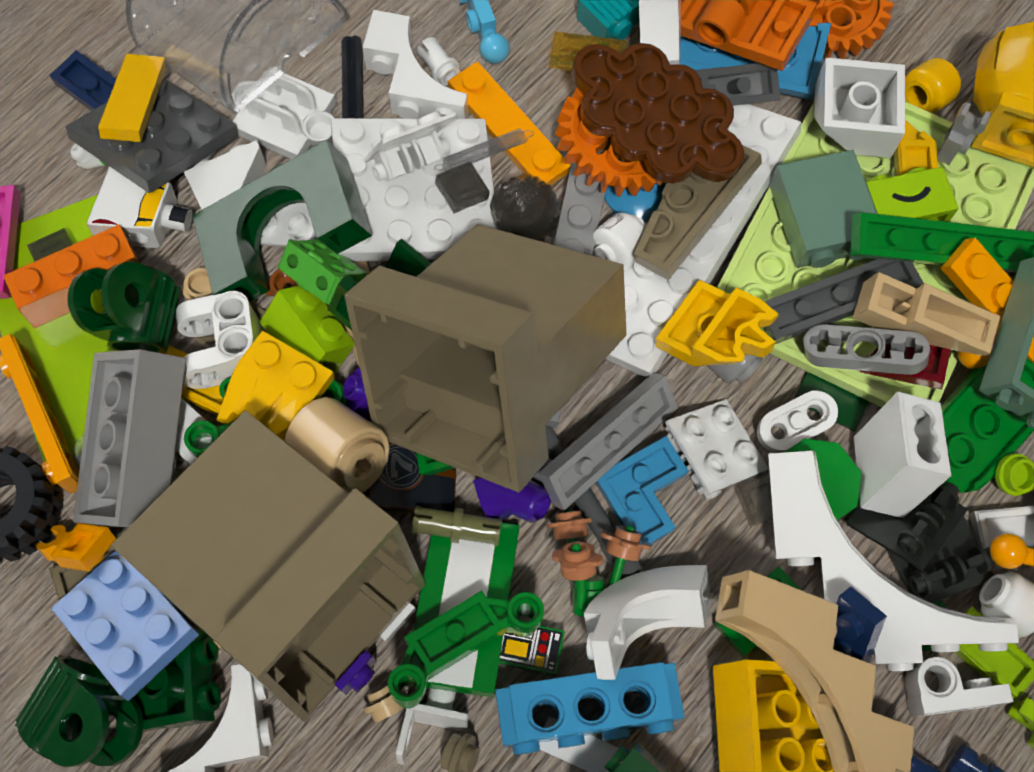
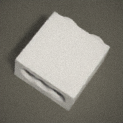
[854,391,951,518]

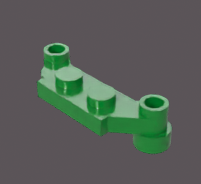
[388,591,544,709]

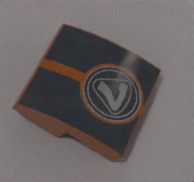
[370,442,456,516]

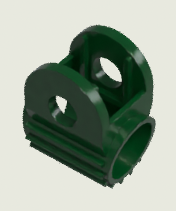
[68,261,181,353]
[15,655,143,767]

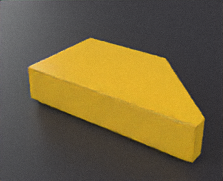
[894,116,939,176]

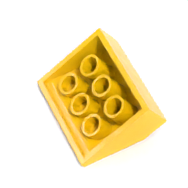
[713,660,834,772]

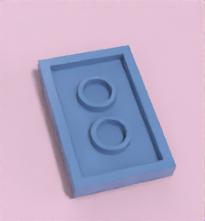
[51,550,199,701]

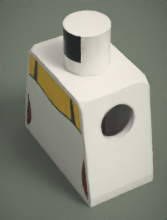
[87,166,193,248]

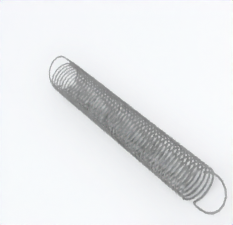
[434,128,534,173]

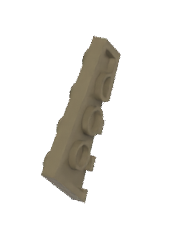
[634,145,762,280]

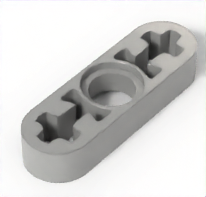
[803,324,930,375]

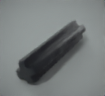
[341,35,364,119]

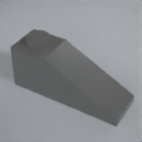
[695,63,780,106]

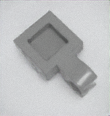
[937,102,991,165]

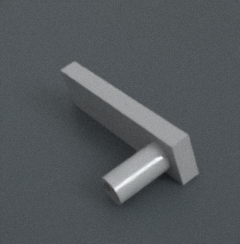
[532,372,678,510]

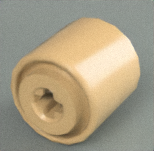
[285,397,390,493]

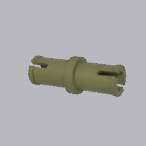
[412,505,502,546]

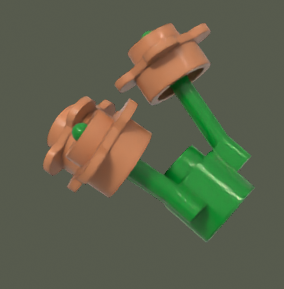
[546,508,652,617]

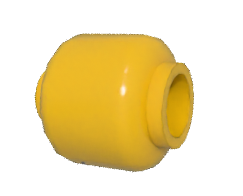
[905,58,961,114]

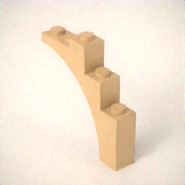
[715,570,914,772]

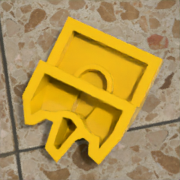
[656,279,779,366]
[217,330,335,442]

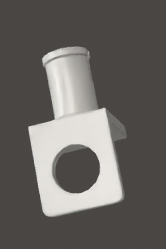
[396,688,469,765]

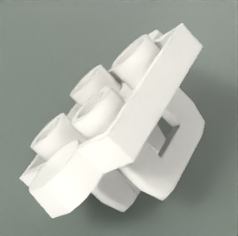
[229,66,336,159]

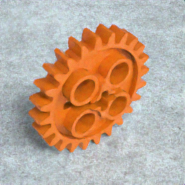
[809,0,894,59]
[555,87,663,197]

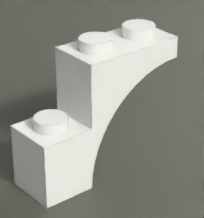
[362,10,468,122]
[167,664,274,772]

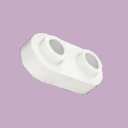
[757,391,838,453]

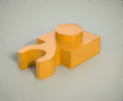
[36,523,116,572]

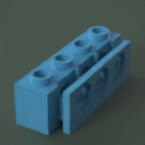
[495,662,685,755]

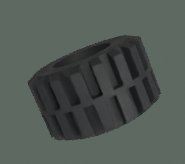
[0,446,62,562]

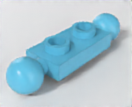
[459,0,510,64]

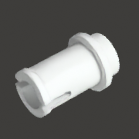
[417,37,460,86]

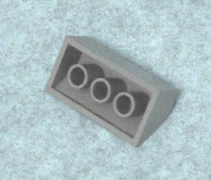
[73,349,186,527]

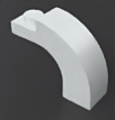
[584,565,712,680]

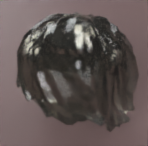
[490,174,561,243]

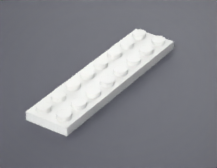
[606,104,801,378]

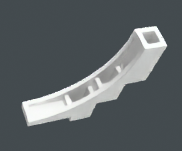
[768,451,1019,671]

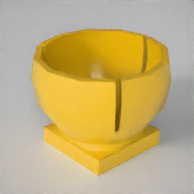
[971,22,1034,167]

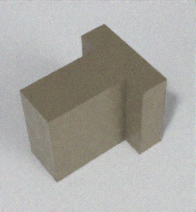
[344,224,627,493]
[110,410,426,722]

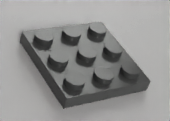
[66,78,238,193]

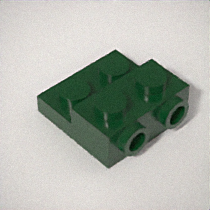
[116,628,221,732]

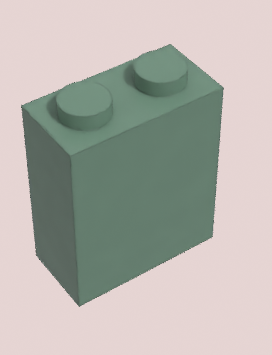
[769,150,877,268]

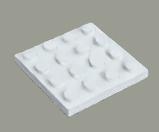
[331,118,498,261]

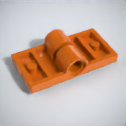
[681,0,817,71]

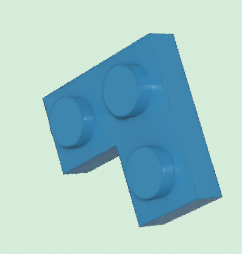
[595,436,689,550]

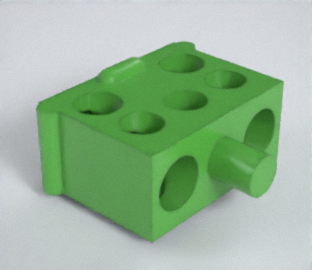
[278,239,367,305]

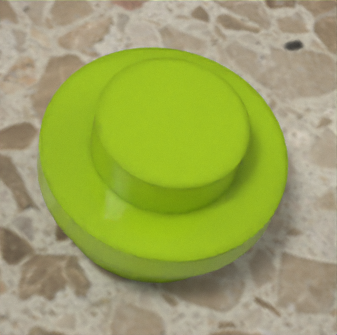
[995,453,1034,496]

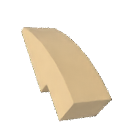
[852,272,1000,356]

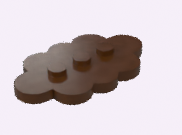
[572,43,744,183]

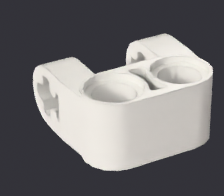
[176,291,261,389]

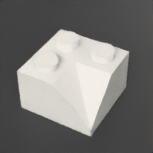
[814,58,905,158]

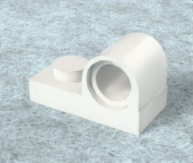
[904,657,1013,718]

